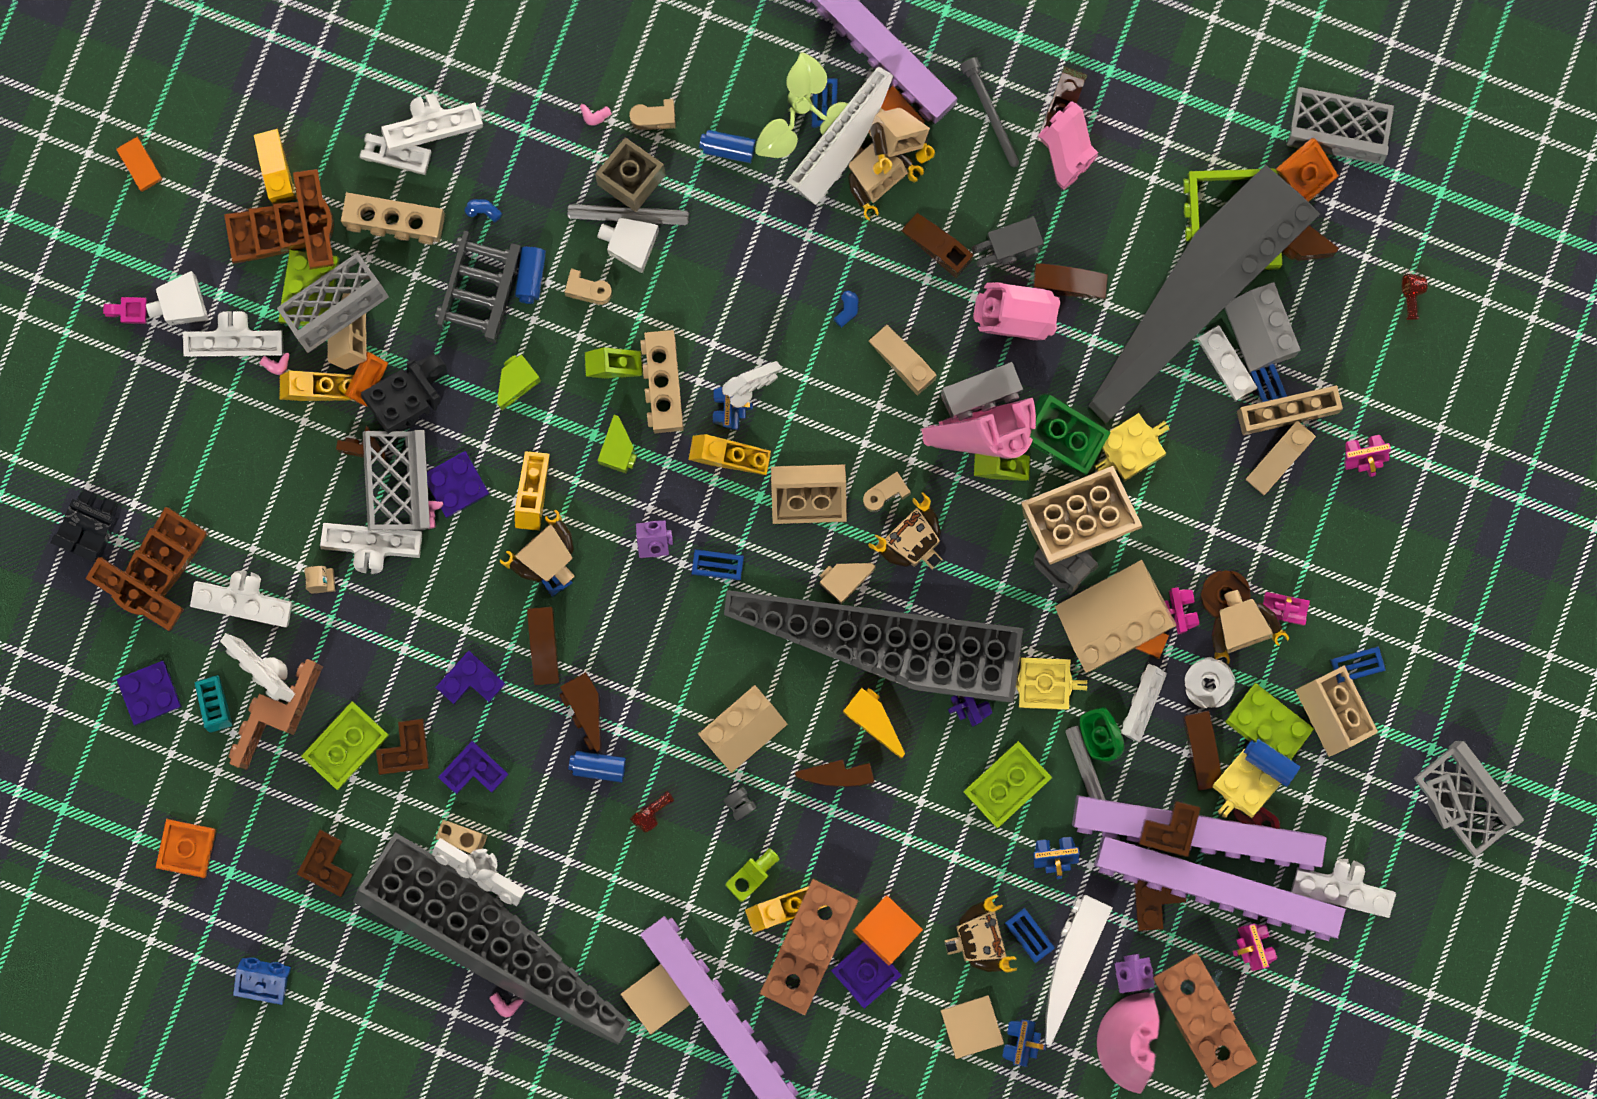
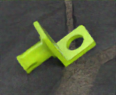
[725,849,779,902]

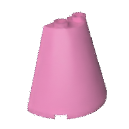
[921,398,1036,459]
[1096,993,1159,1094]

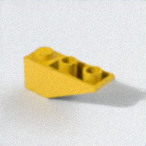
[280,371,354,401]
[689,434,771,475]
[745,886,827,933]

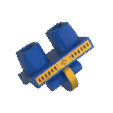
[713,387,753,430]
[1033,837,1080,879]
[1003,1019,1046,1067]

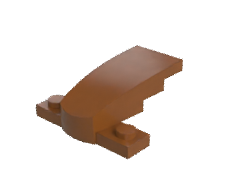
[224,169,334,270]
[85,507,209,631]

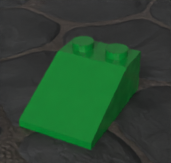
[1030,395,1111,475]

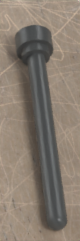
[959,57,1019,167]

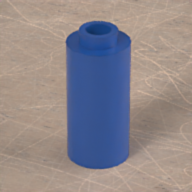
[699,130,756,163]
[515,247,546,304]
[1243,739,1301,787]
[569,751,626,782]

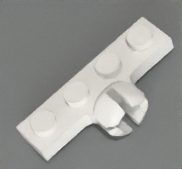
[381,94,483,152]
[183,311,283,356]
[722,361,782,408]
[320,523,423,574]
[190,571,293,627]
[220,633,295,702]
[432,838,526,906]
[1291,859,1396,918]

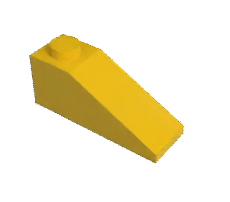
[254,129,297,204]
[515,451,550,531]
[843,688,905,759]

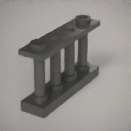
[435,231,522,343]

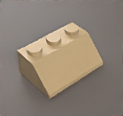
[771,464,847,524]
[1295,665,1378,757]
[698,685,788,773]

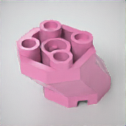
[1038,101,1098,190]
[973,282,1060,340]

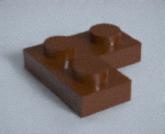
[376,719,429,775]
[1138,801,1200,857]
[297,830,353,897]
[1134,880,1186,931]

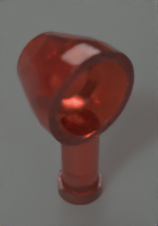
[1401,274,1428,320]
[630,791,674,833]

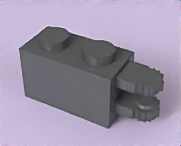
[971,217,1044,267]

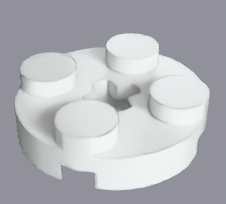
[1185,657,1236,708]

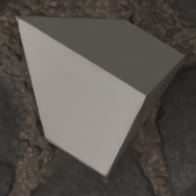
[1425,773,1471,829]

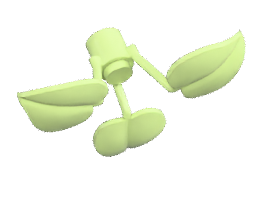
[755,52,848,158]

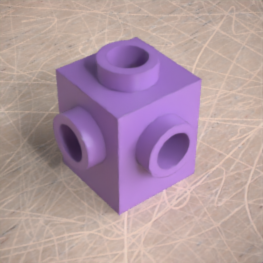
[636,521,673,558]
[1115,954,1155,993]

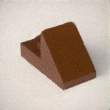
[336,426,388,462]

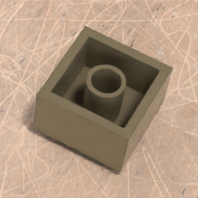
[595,137,666,212]

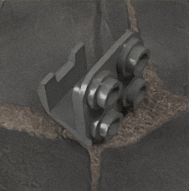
[1033,549,1099,595]

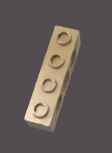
[341,193,445,245]
[640,330,684,433]
[1237,385,1343,436]

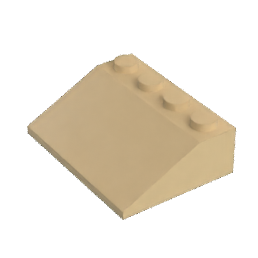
[1021,466,1142,564]
[1054,560,1177,673]

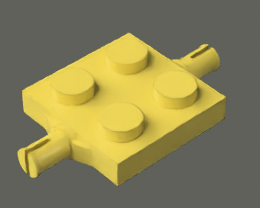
[1094,413,1170,481]
[1016,658,1087,710]
[1213,749,1281,818]

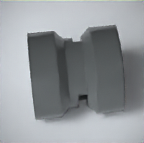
[723,787,757,821]

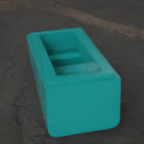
[194,675,232,732]

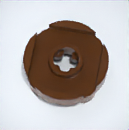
[1200,570,1251,618]

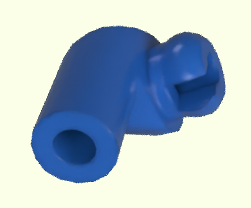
[465,200,502,223]
[834,291,859,328]

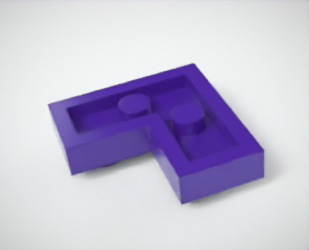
[435,651,506,705]
[438,741,509,794]

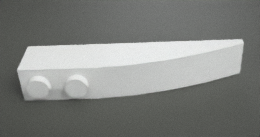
[787,66,893,205]
[1044,895,1112,1046]

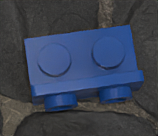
[233,958,291,1005]

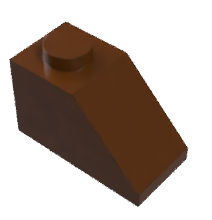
[1282,225,1339,261]

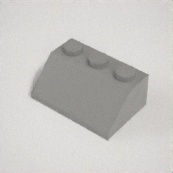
[1225,282,1301,373]
[941,362,1023,421]

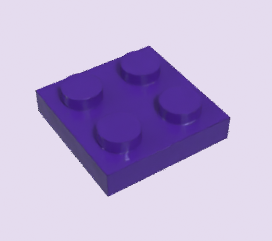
[427,451,490,518]
[116,661,182,726]
[831,942,902,1009]

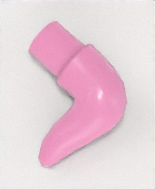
[580,104,612,126]
[259,353,290,375]
[428,501,443,529]
[490,993,524,1017]

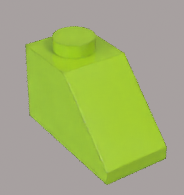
[585,347,642,378]
[497,354,541,411]
[598,415,637,474]
[974,454,1030,481]

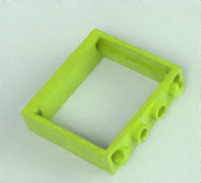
[1183,168,1282,270]

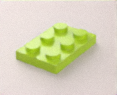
[278,250,339,327]
[1225,683,1314,760]
[301,701,390,790]
[963,741,1052,828]

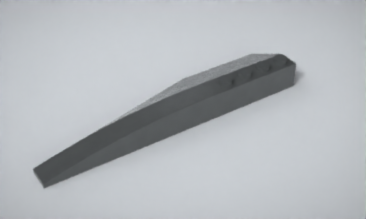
[1088,165,1320,424]
[724,590,1024,703]
[353,832,631,1045]

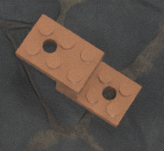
[229,659,323,770]
[760,879,859,1015]
[1153,953,1257,1088]

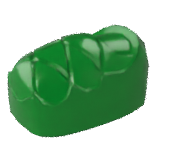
[1080,707,1124,761]

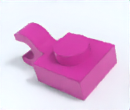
[103,297,147,324]

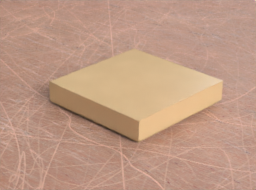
[621,964,690,1035]
[940,995,1004,1059]

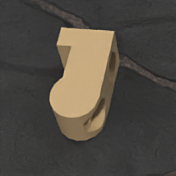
[629,99,676,130]
[565,269,612,305]
[863,472,911,512]
[304,566,336,594]
[435,820,488,853]

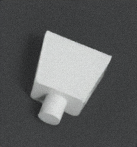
[598,218,659,273]
[146,271,209,325]

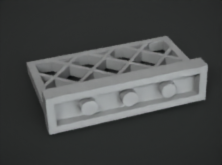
[1287,87,1394,165]
[277,252,389,353]
[363,430,430,531]
[1414,741,1524,857]

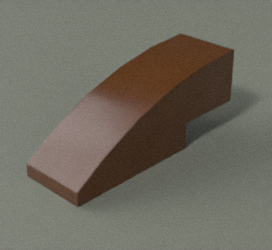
[1033,263,1107,299]
[527,607,559,685]
[1182,711,1222,791]
[795,760,875,787]

